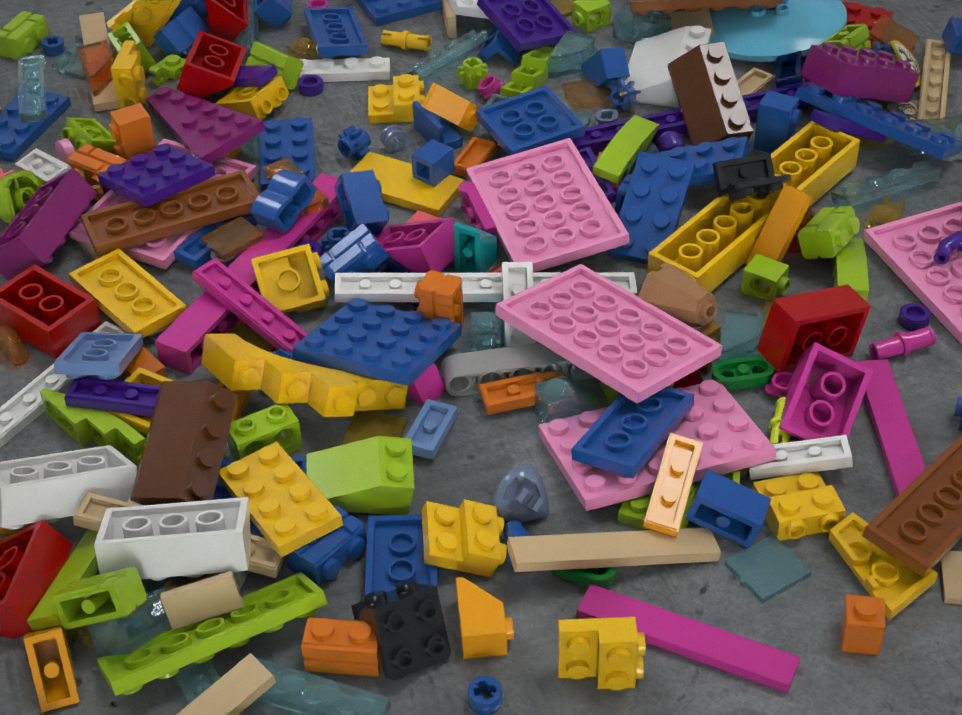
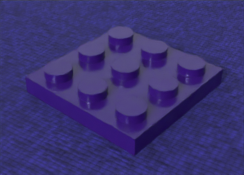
[477,0,578,52]
[97,144,216,207]

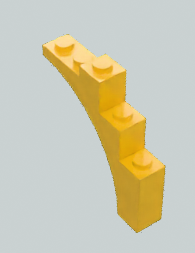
[201,334,408,417]

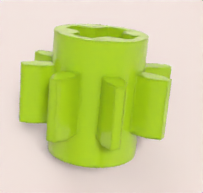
[457,57,489,90]

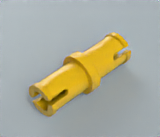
[381,30,432,51]

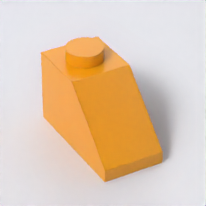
[421,82,481,133]
[456,577,514,659]
[23,625,80,713]

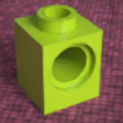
[572,0,611,33]
[741,254,791,304]

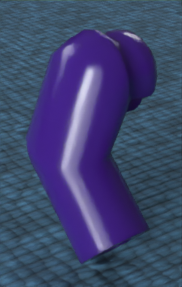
[934,231,962,264]

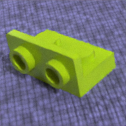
[61,117,116,152]

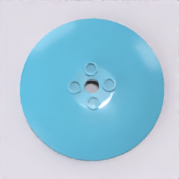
[709,0,847,62]

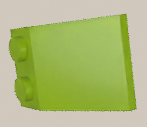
[306,436,415,515]

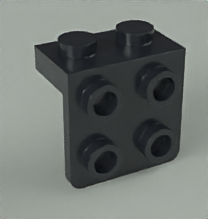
[712,153,791,201]
[351,579,451,680]

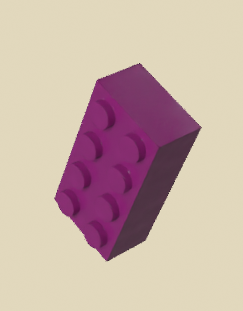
[800,42,920,103]
[0,168,97,281]

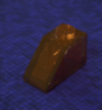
[77,40,117,96]

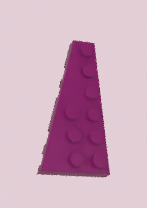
[146,87,265,164]

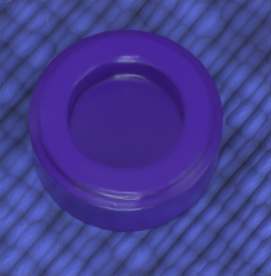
[298,75,324,97]
[898,303,931,331]

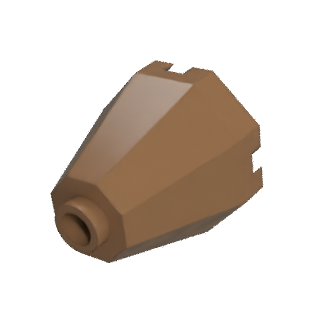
[638,263,717,327]

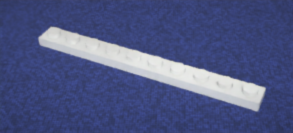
[335,272,638,302]

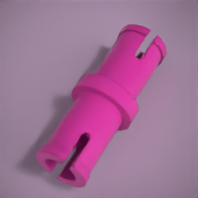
[869,326,936,360]

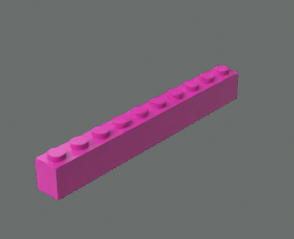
[155,173,342,375]

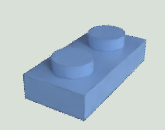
[405,399,458,460]

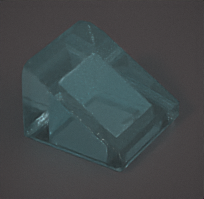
[241,134,260,161]

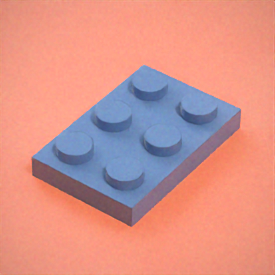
[54,332,143,380]

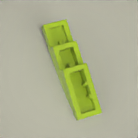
[499,46,563,99]
[592,115,659,184]
[832,238,869,300]
[39,388,146,462]

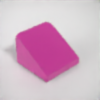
[408,363,446,406]

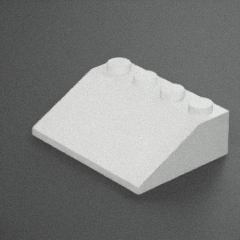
[620,25,711,108]

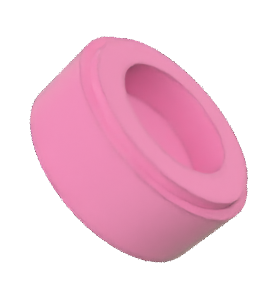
[55,138,75,163]

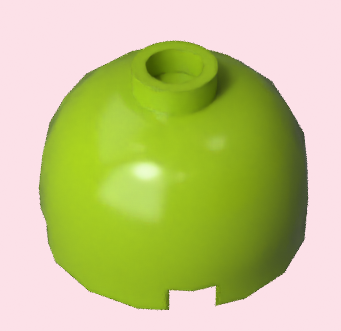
[0,170,45,224]

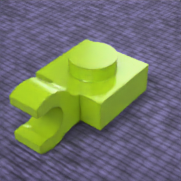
[148,54,186,86]

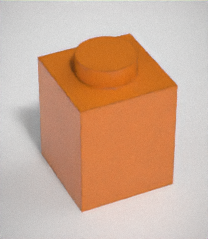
[840,594,885,655]

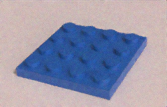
[293,299,462,386]

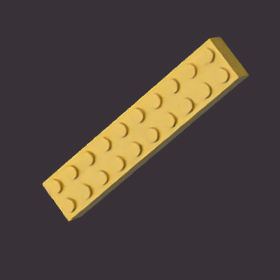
[647,121,860,292]

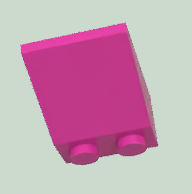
[376,217,455,273]
[779,342,873,440]

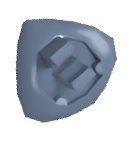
[492,464,549,523]

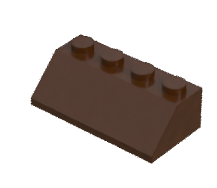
[667,42,753,146]
[130,381,238,505]

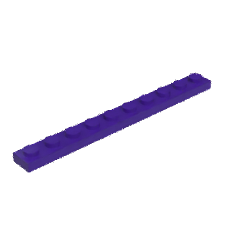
[572,82,813,152]

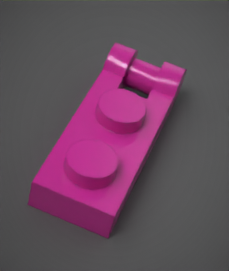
[459,181,498,249]

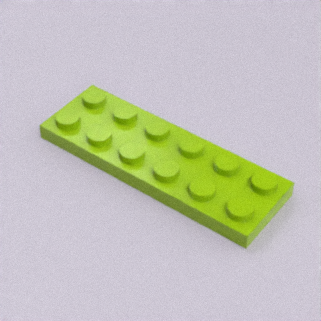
[96,572,328,696]

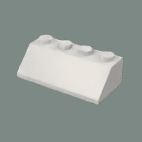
[0,445,137,530]
[94,497,251,581]

